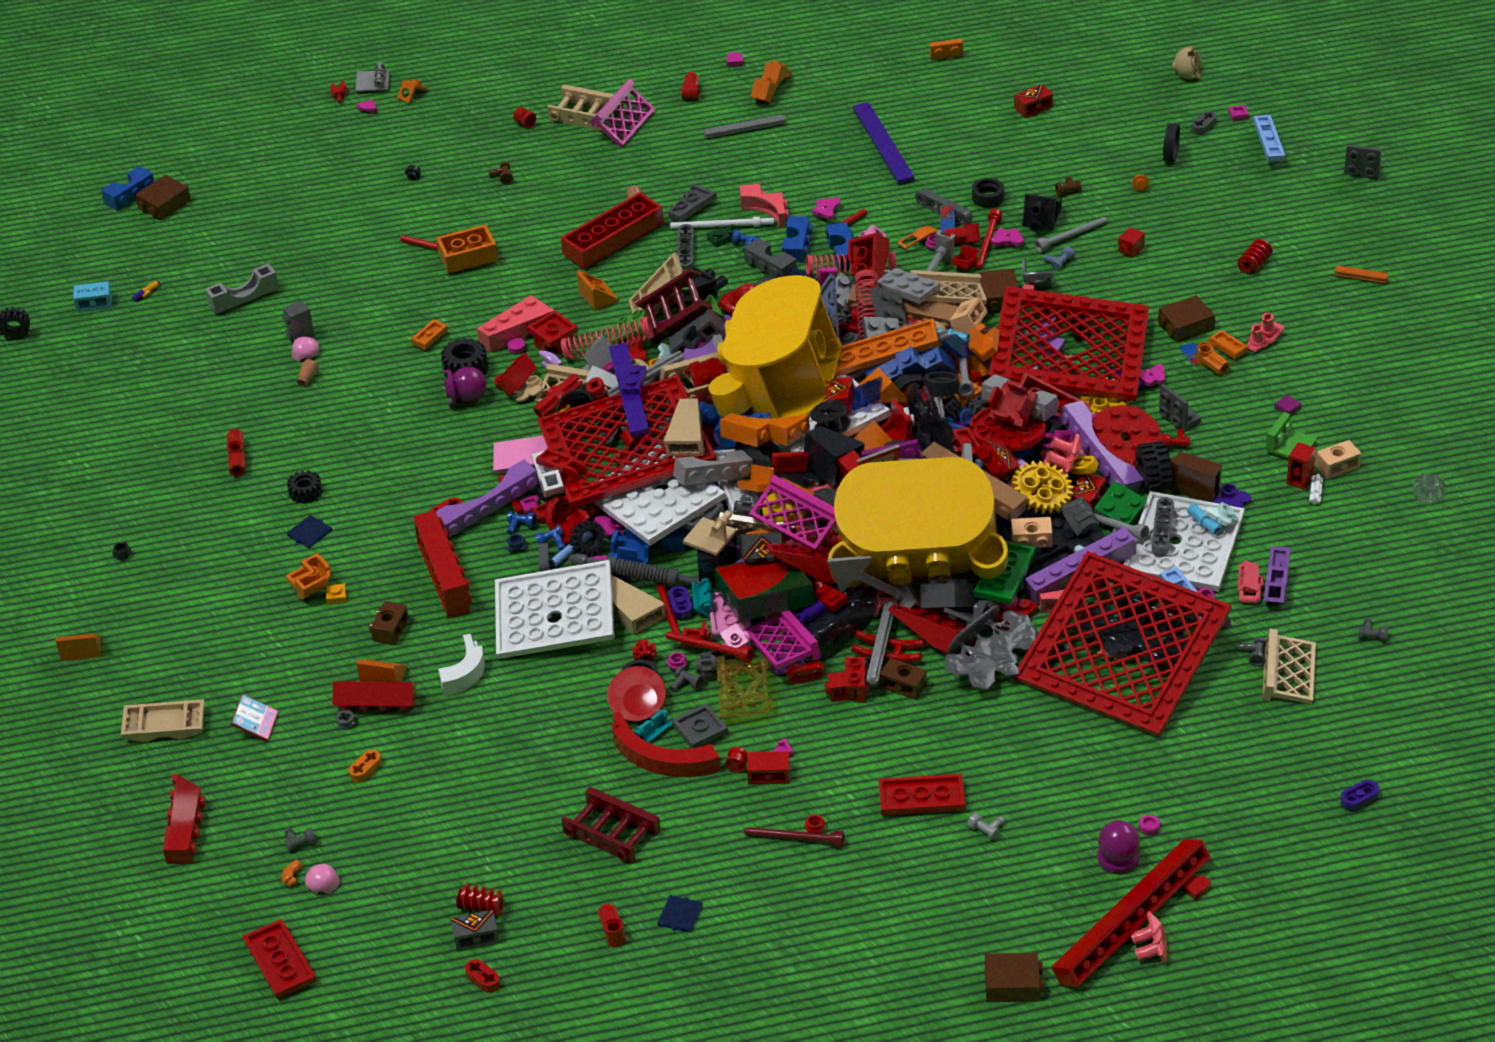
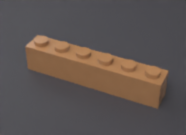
[847,284,958,330]
[922,442,1027,522]

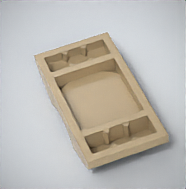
[628,253,683,315]
[121,699,205,742]

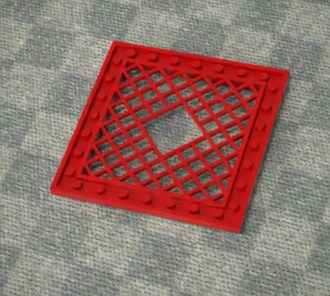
[988,286,1149,401]
[537,375,717,509]
[1013,551,1232,738]

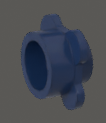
[506,534,526,552]

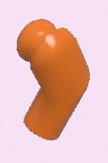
[281,860,302,887]

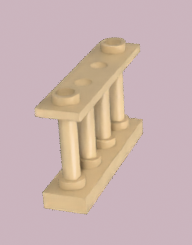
[547,85,625,131]
[658,352,728,402]

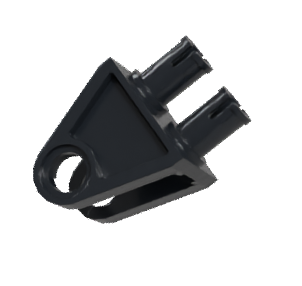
[1022,193,1062,232]
[679,265,728,311]

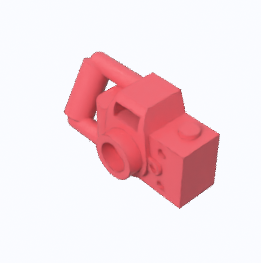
[1237,560,1263,604]

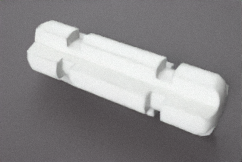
[1309,474,1323,505]

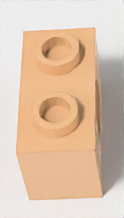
[949,297,988,333]
[1315,440,1362,479]
[1011,517,1052,548]

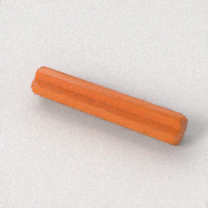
[1335,265,1388,284]

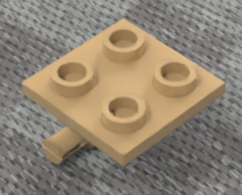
[683,510,737,556]

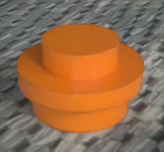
[1132,175,1149,192]

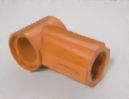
[1196,342,1230,376]

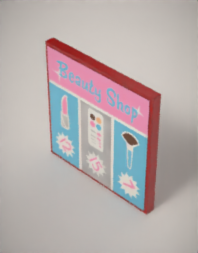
[230,694,278,741]

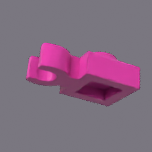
[1043,430,1074,448]

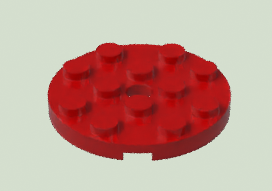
[1092,405,1163,469]
[970,407,1046,451]

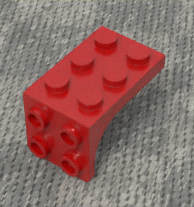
[851,400,914,441]

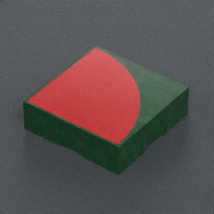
[714,558,814,621]

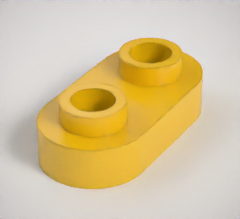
[1070,456,1099,475]

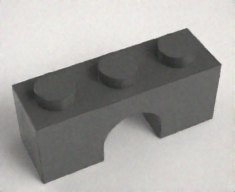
[744,238,797,278]
[669,308,722,354]

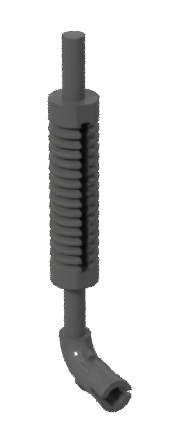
[568,554,699,586]

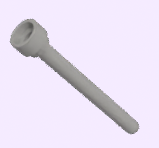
[1034,217,1108,253]
[958,346,974,396]
[1094,513,1149,541]

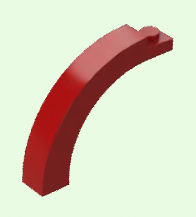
[611,711,721,777]

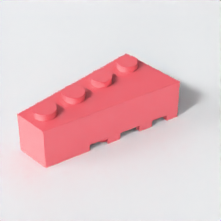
[477,295,555,353]

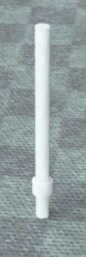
[670,217,774,230]

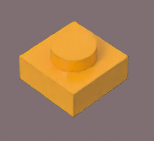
[326,584,347,605]

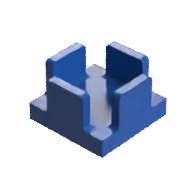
[609,528,654,565]

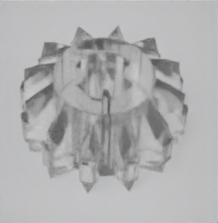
[1412,473,1446,504]

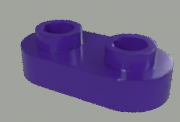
[669,586,693,618]
[1340,780,1379,810]

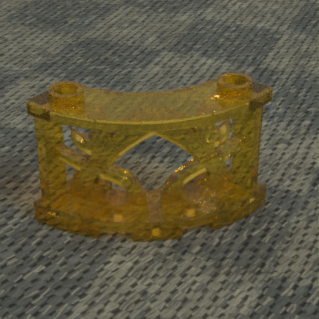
[716,654,773,718]

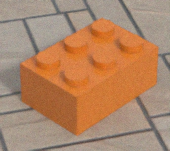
[436,224,498,274]

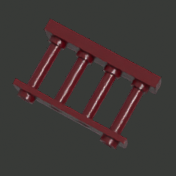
[635,268,713,344]
[561,786,661,864]

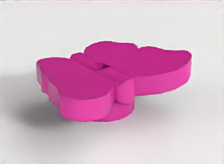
[813,197,840,220]
[991,228,1024,247]
[1139,364,1165,387]
[594,516,626,538]

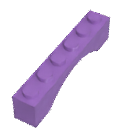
[1059,401,1144,493]
[436,459,540,538]
[1025,527,1136,605]

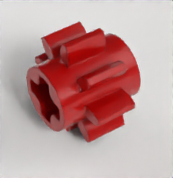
[632,640,657,662]

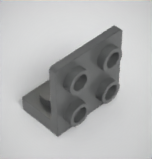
[1344,145,1382,179]
[1159,384,1201,432]
[944,600,1000,625]

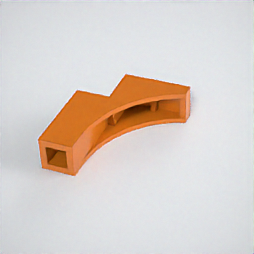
[720,413,810,447]

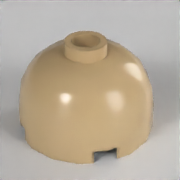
[1173,46,1202,80]

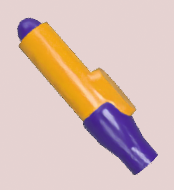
[132,281,160,301]

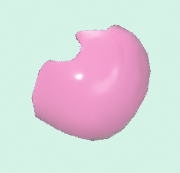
[291,337,320,362]
[305,864,340,894]

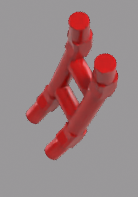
[851,630,926,664]

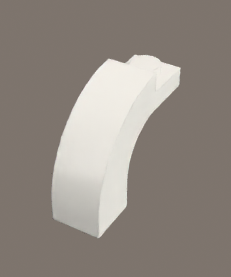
[532,451,564,498]
[438,634,485,696]

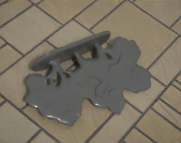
[944,605,1038,689]

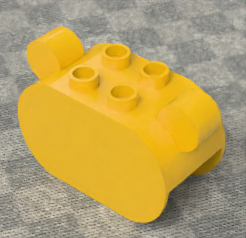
[708,275,842,418]
[828,457,1008,588]

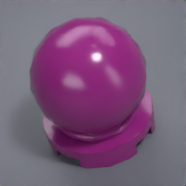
[443,366,487,406]
[1097,820,1140,874]

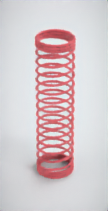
[806,252,896,277]
[855,270,878,341]
[561,316,654,361]

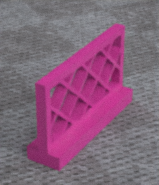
[589,78,655,148]
[749,475,837,552]
[744,610,821,670]

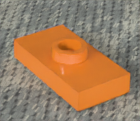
[1209,330,1248,359]

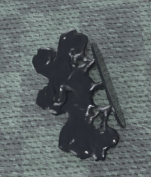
[905,382,956,454]
[735,442,823,484]
[782,586,879,661]
[1076,595,1188,663]

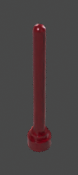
[744,827,845,848]

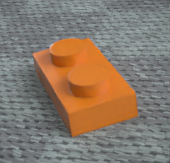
[929,39,963,60]
[411,319,448,350]

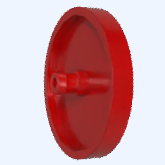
[607,666,666,724]

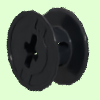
[810,400,851,434]

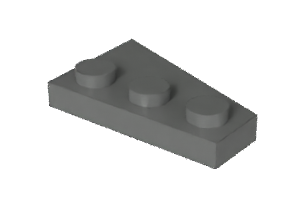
[668,184,717,222]

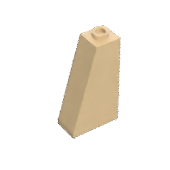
[664,399,705,456]
[612,575,666,635]

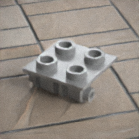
[355,62,390,92]

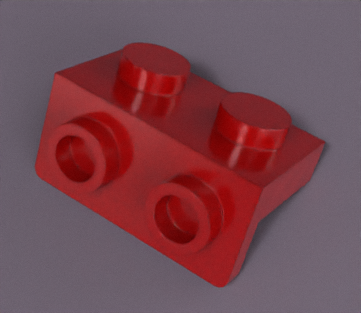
[684,357,727,388]
[844,657,869,703]

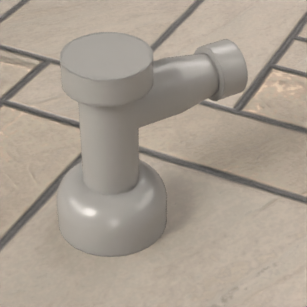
[967,812,1005,840]

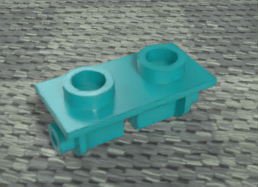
[692,578,713,618]
[634,709,672,743]

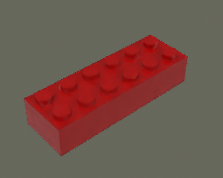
[560,192,664,269]
[413,510,472,618]

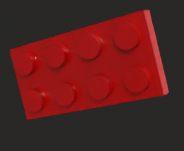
[878,774,965,815]
[242,919,317,999]

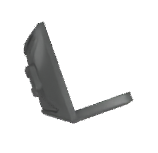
[1022,258,1055,288]
[1057,496,1099,536]

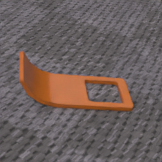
[897,226,945,249]

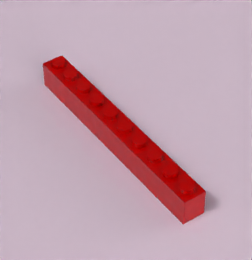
[1051,839,1211,987]

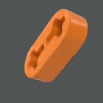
[349,750,382,783]

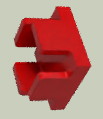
[527,310,578,355]
[987,380,1038,429]

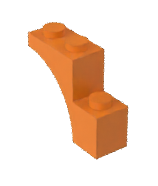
[750,60,792,103]

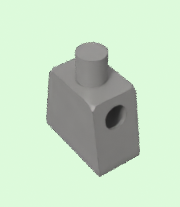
[582,334,614,372]

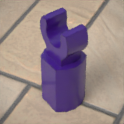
[794,600,826,626]

